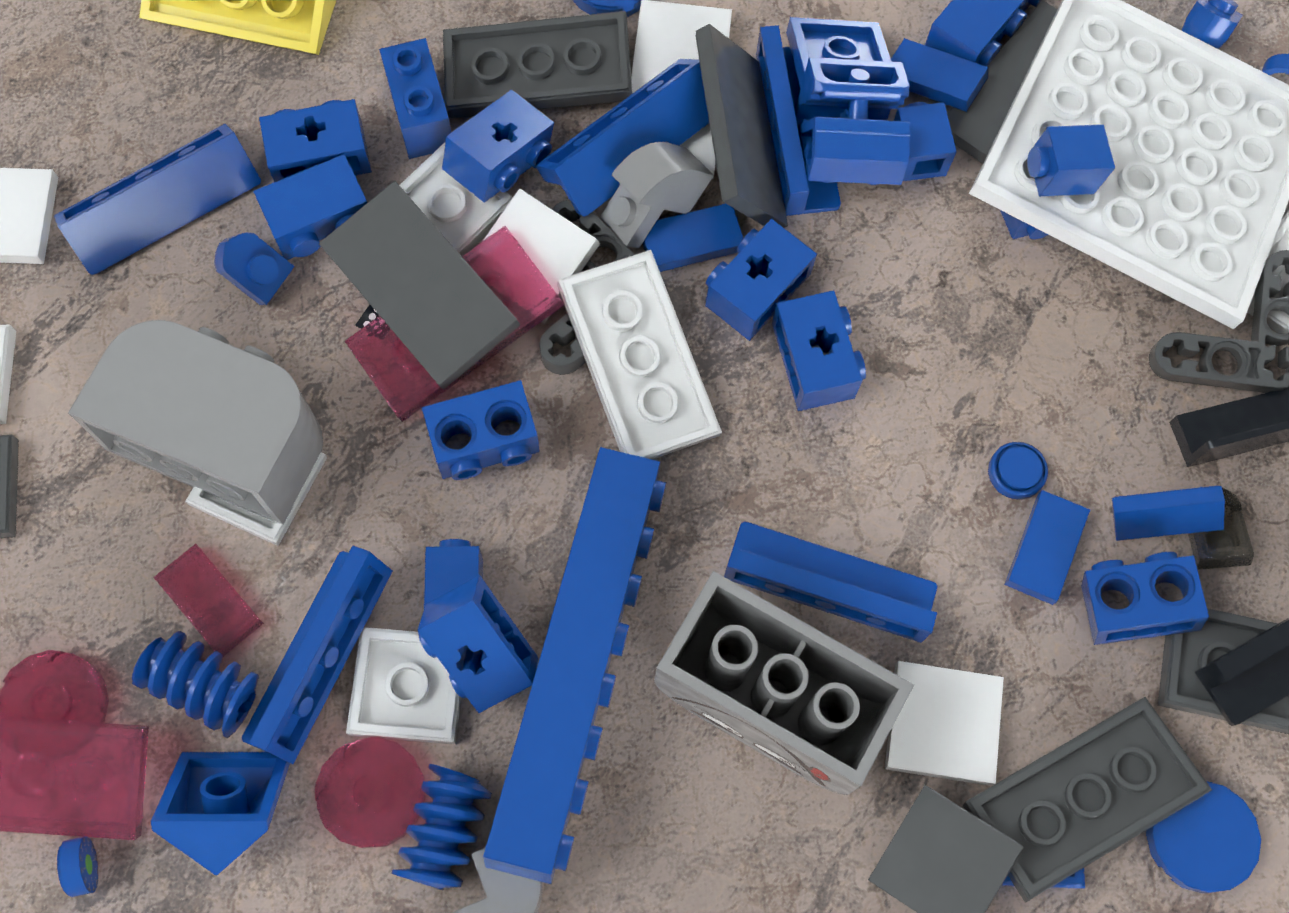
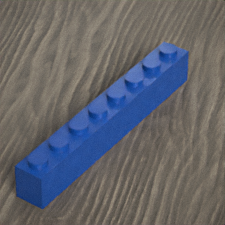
[483,447,667,885]

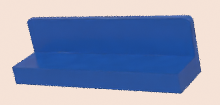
[756,25,841,216]
[535,59,709,217]
[54,124,261,275]
[724,522,937,643]
[242,545,393,764]

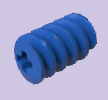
[132,631,259,738]
[391,764,492,890]

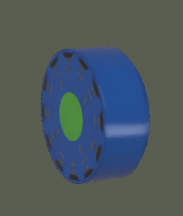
[57,836,98,897]

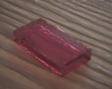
[153,544,264,657]

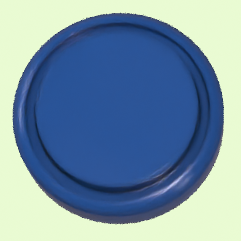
[988,442,1048,500]

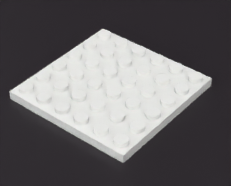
[969,0,1289,329]

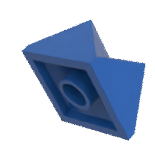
[151,752,290,876]

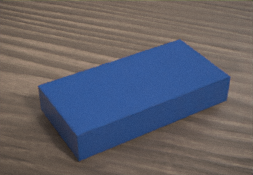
[891,38,989,112]
[643,203,743,272]
[1112,486,1225,541]
[1004,490,1090,605]

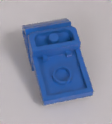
[786,17,910,185]

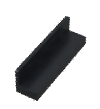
[1169,388,1289,467]
[1195,618,1289,726]

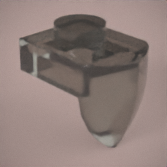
[1188,487,1254,570]

